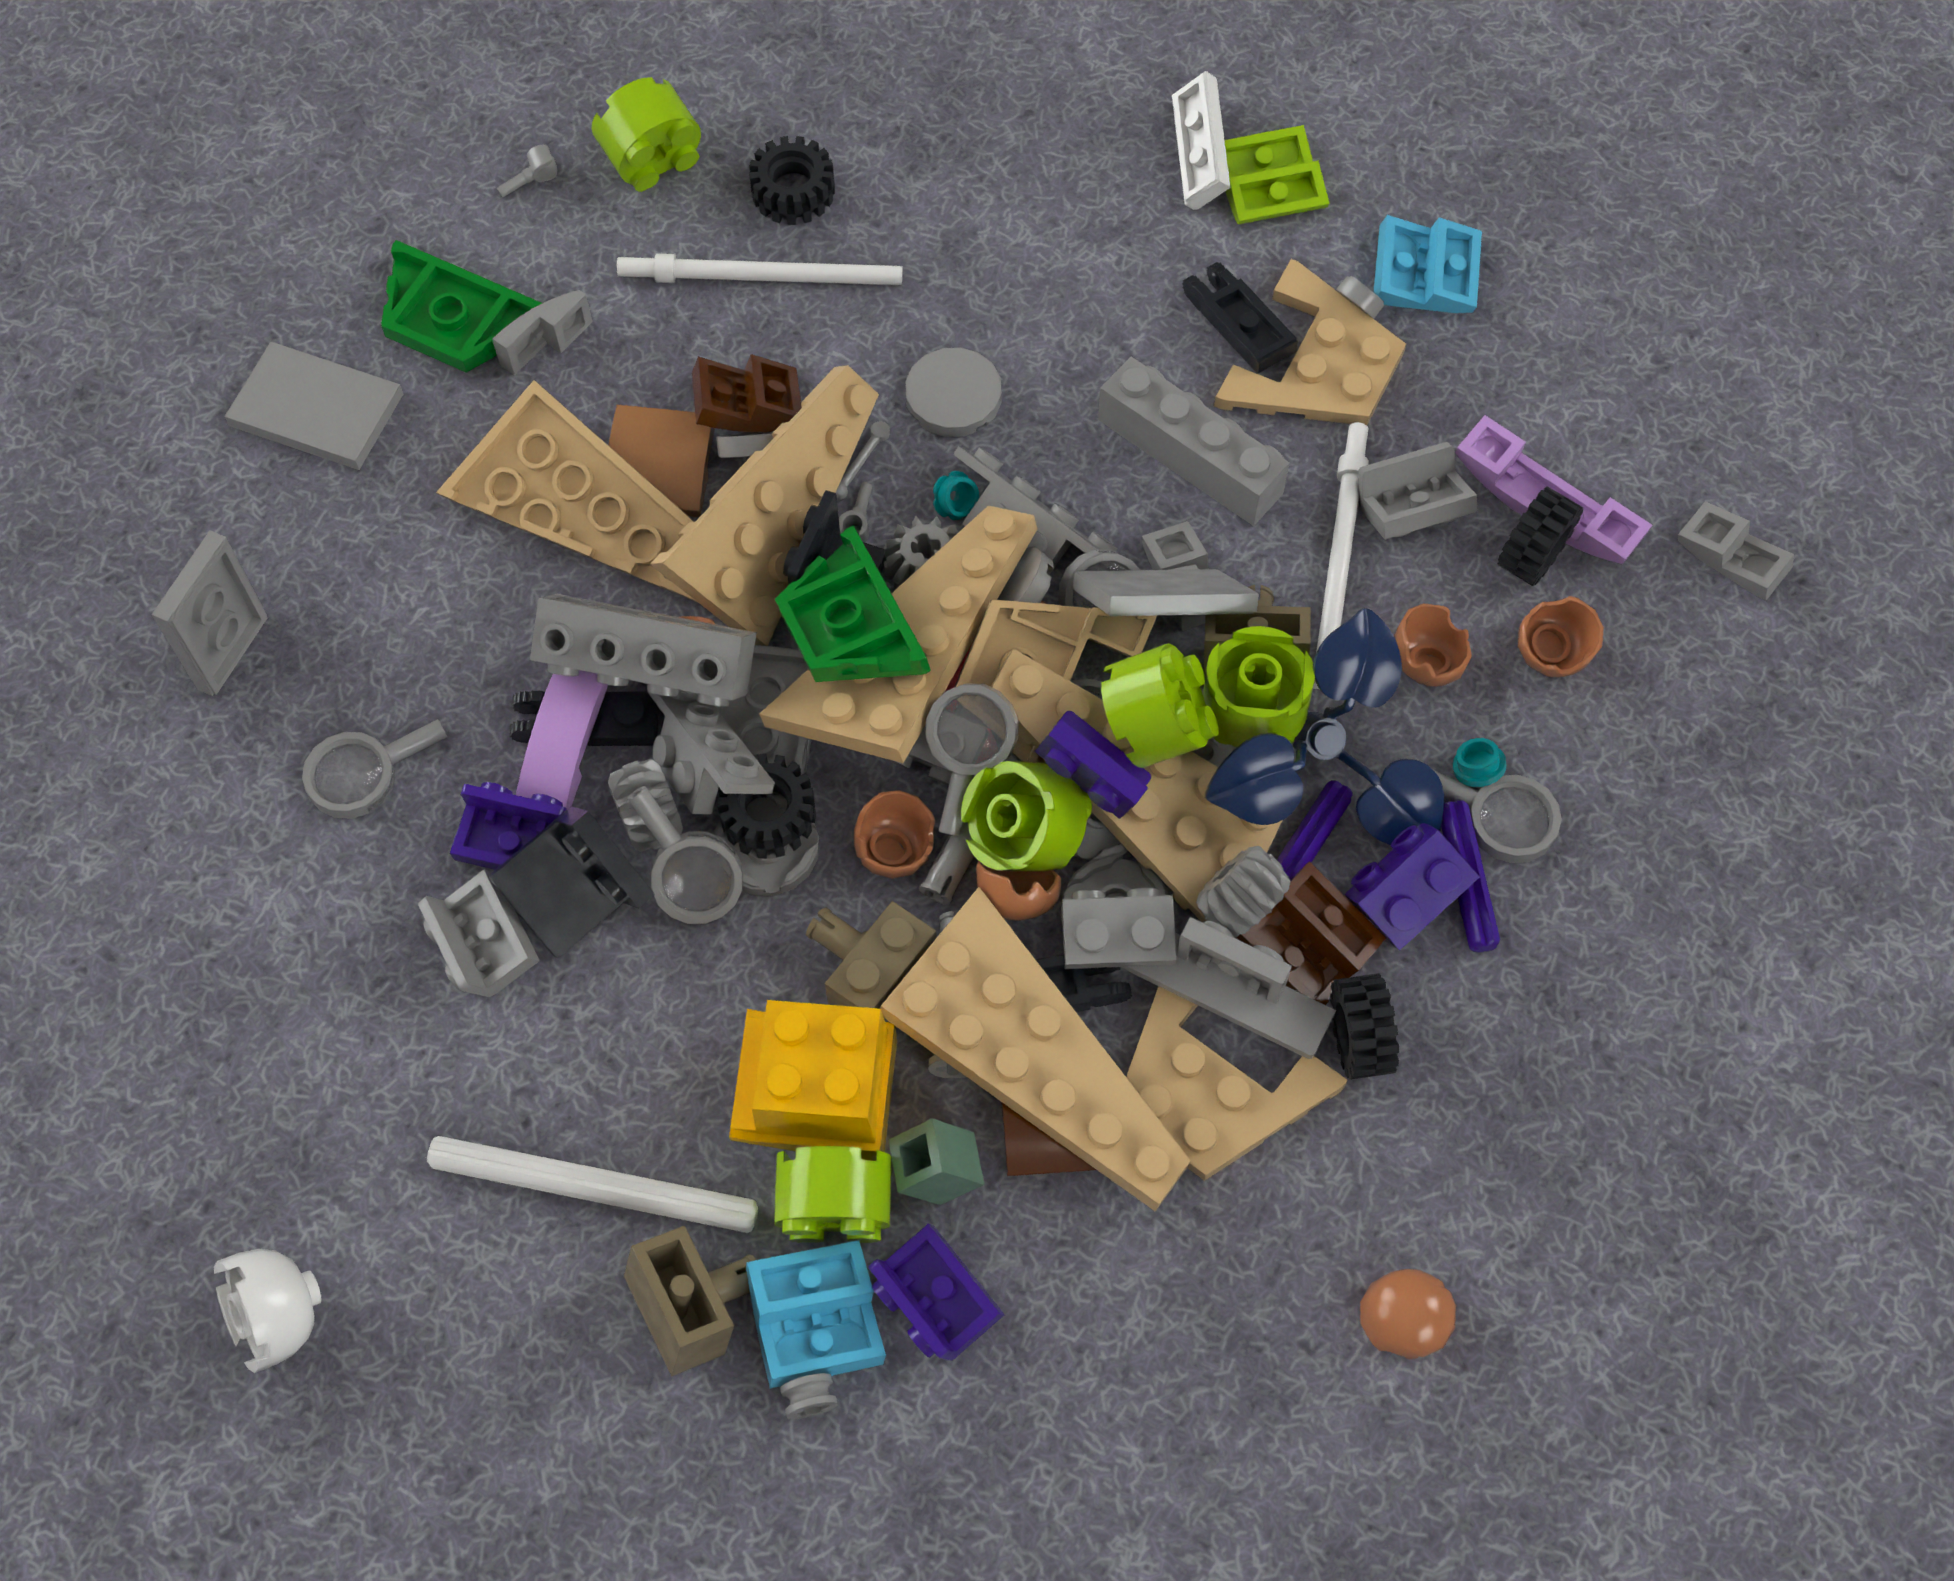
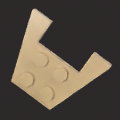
[1214,259,1406,425]
[953,599,1157,763]
[1126,986,1348,1181]

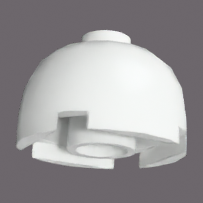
[214,1249,321,1373]

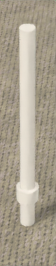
[617,253,903,285]
[1313,422,1369,690]

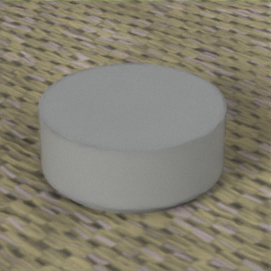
[1336,275,1385,319]

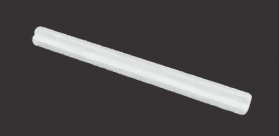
[427,1136,758,1233]

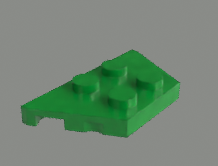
[381,240,542,373]
[775,525,931,682]

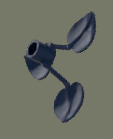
[1204,608,1444,845]

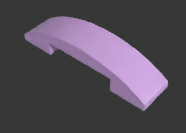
[1455,415,1652,564]
[516,670,608,809]

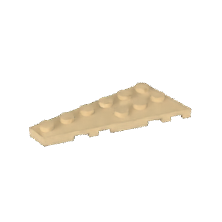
[650,365,879,646]
[436,380,698,603]
[759,506,1037,763]
[985,648,1282,923]
[880,887,1191,1212]

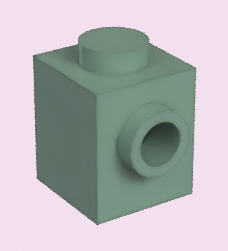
[888,1118,984,1205]

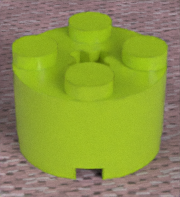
[592,77,701,192]
[1203,626,1315,747]
[1101,643,1219,768]
[961,761,1092,871]
[774,1146,891,1243]

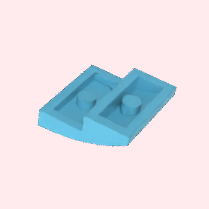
[1374,215,1482,313]
[746,1240,886,1389]

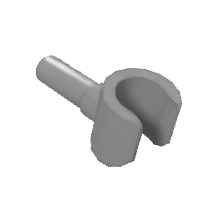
[496,144,558,198]
[839,482,873,542]

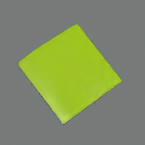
[1224,125,1330,225]

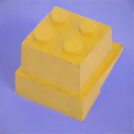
[729,1000,897,1161]

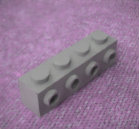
[1098,357,1290,526]
[530,594,757,706]

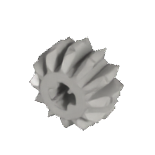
[884,516,959,589]
[608,759,683,852]
[1196,846,1291,937]

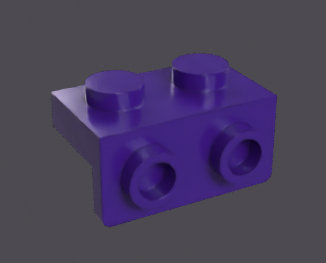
[1035,711,1151,819]
[450,782,567,870]
[1345,823,1480,951]
[868,1223,1005,1361]

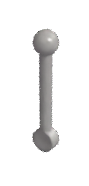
[836,421,890,501]

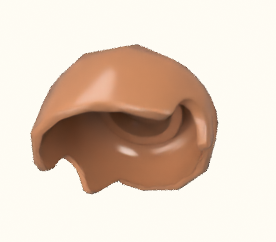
[1517,596,1604,678]
[1394,603,1472,686]
[854,790,935,879]
[976,861,1061,921]
[1360,1269,1456,1359]

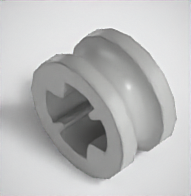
[780,1373,838,1420]

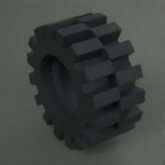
[749,136,835,225]
[1497,487,1583,586]
[716,753,816,859]
[1330,973,1399,1080]

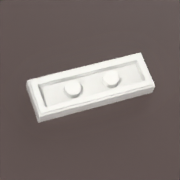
[1172,71,1230,210]

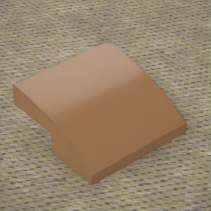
[608,404,715,517]

